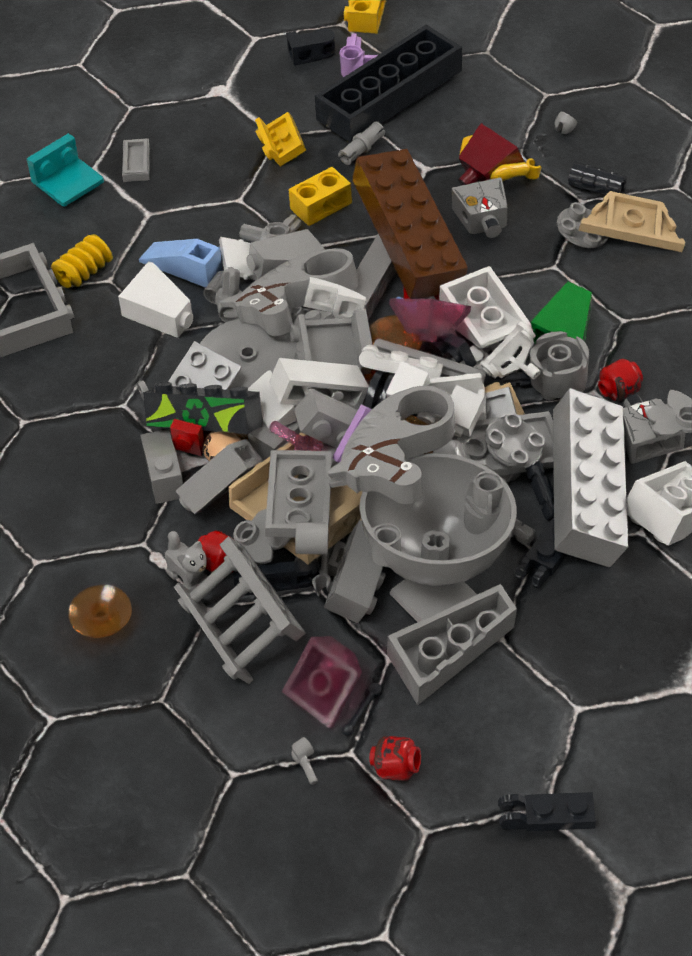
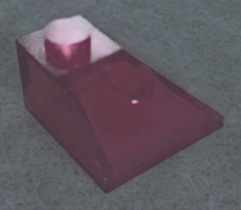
[389,299,471,342]
[282,636,362,728]

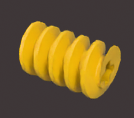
[51,234,113,288]

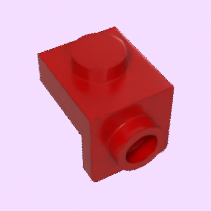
[170,419,211,456]

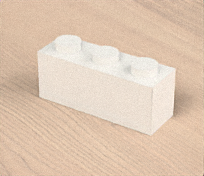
[269,358,369,410]

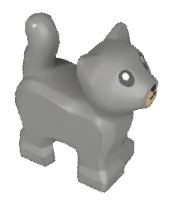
[165,531,208,591]

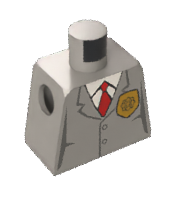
[452,177,507,238]
[623,394,685,464]

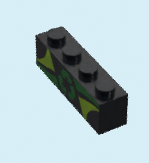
[143,382,262,434]

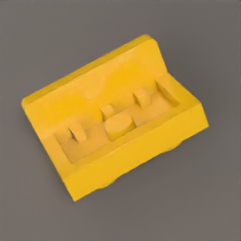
[255,112,306,167]

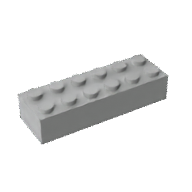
[553,388,628,567]

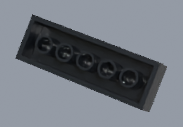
[315,25,462,143]

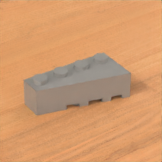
[387,584,517,705]

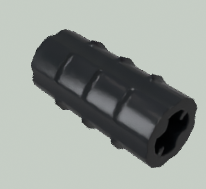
[568,162,627,196]

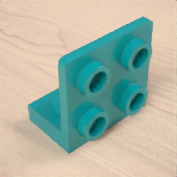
[27,133,104,207]

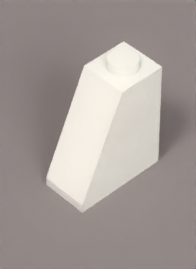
[118,261,193,338]

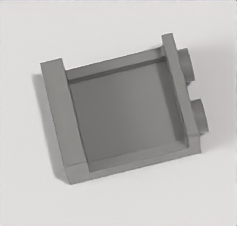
[290,309,372,374]

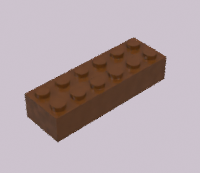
[353,149,468,300]

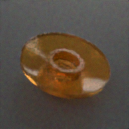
[68,585,132,638]

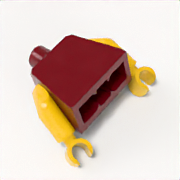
[458,123,541,185]

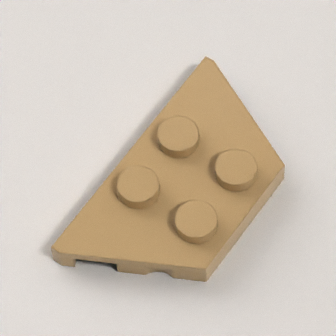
[579,191,685,252]

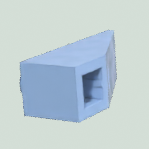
[139,239,223,288]

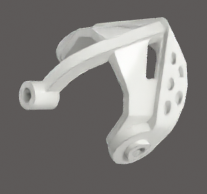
[480,321,541,380]

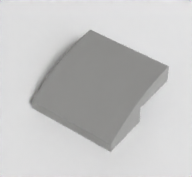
[390,579,477,622]

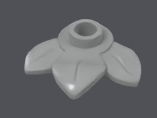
[645,390,692,436]
[233,509,292,564]

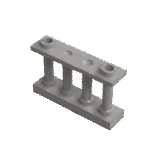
[174,536,305,684]

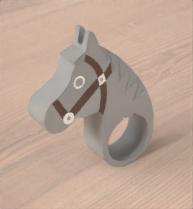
[220,248,359,336]
[328,386,455,504]

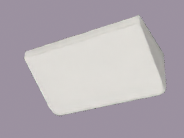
[248,370,297,432]

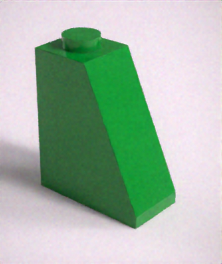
[531,282,592,344]

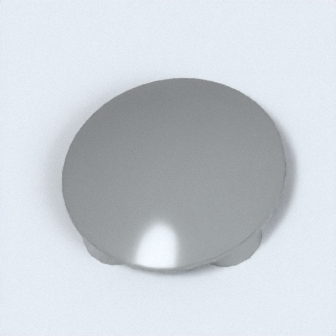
[557,202,609,248]
[485,413,545,468]

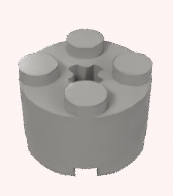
[530,331,589,400]

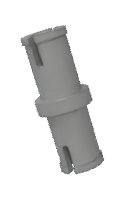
[338,121,385,165]

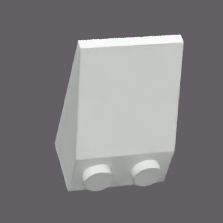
[439,266,531,349]
[626,461,692,546]

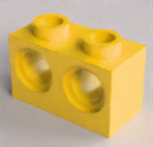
[344,0,386,34]
[289,167,352,226]

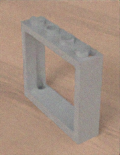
[0,243,75,357]

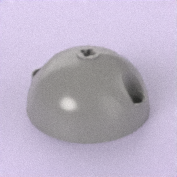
[360,453,517,586]

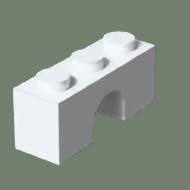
[386,361,485,437]

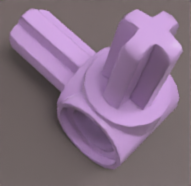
[340,33,377,77]

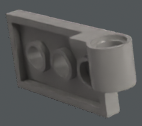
[433,411,554,476]
[265,450,332,555]

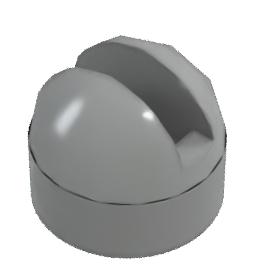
[554,112,578,135]

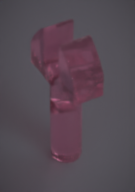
[269,421,323,451]

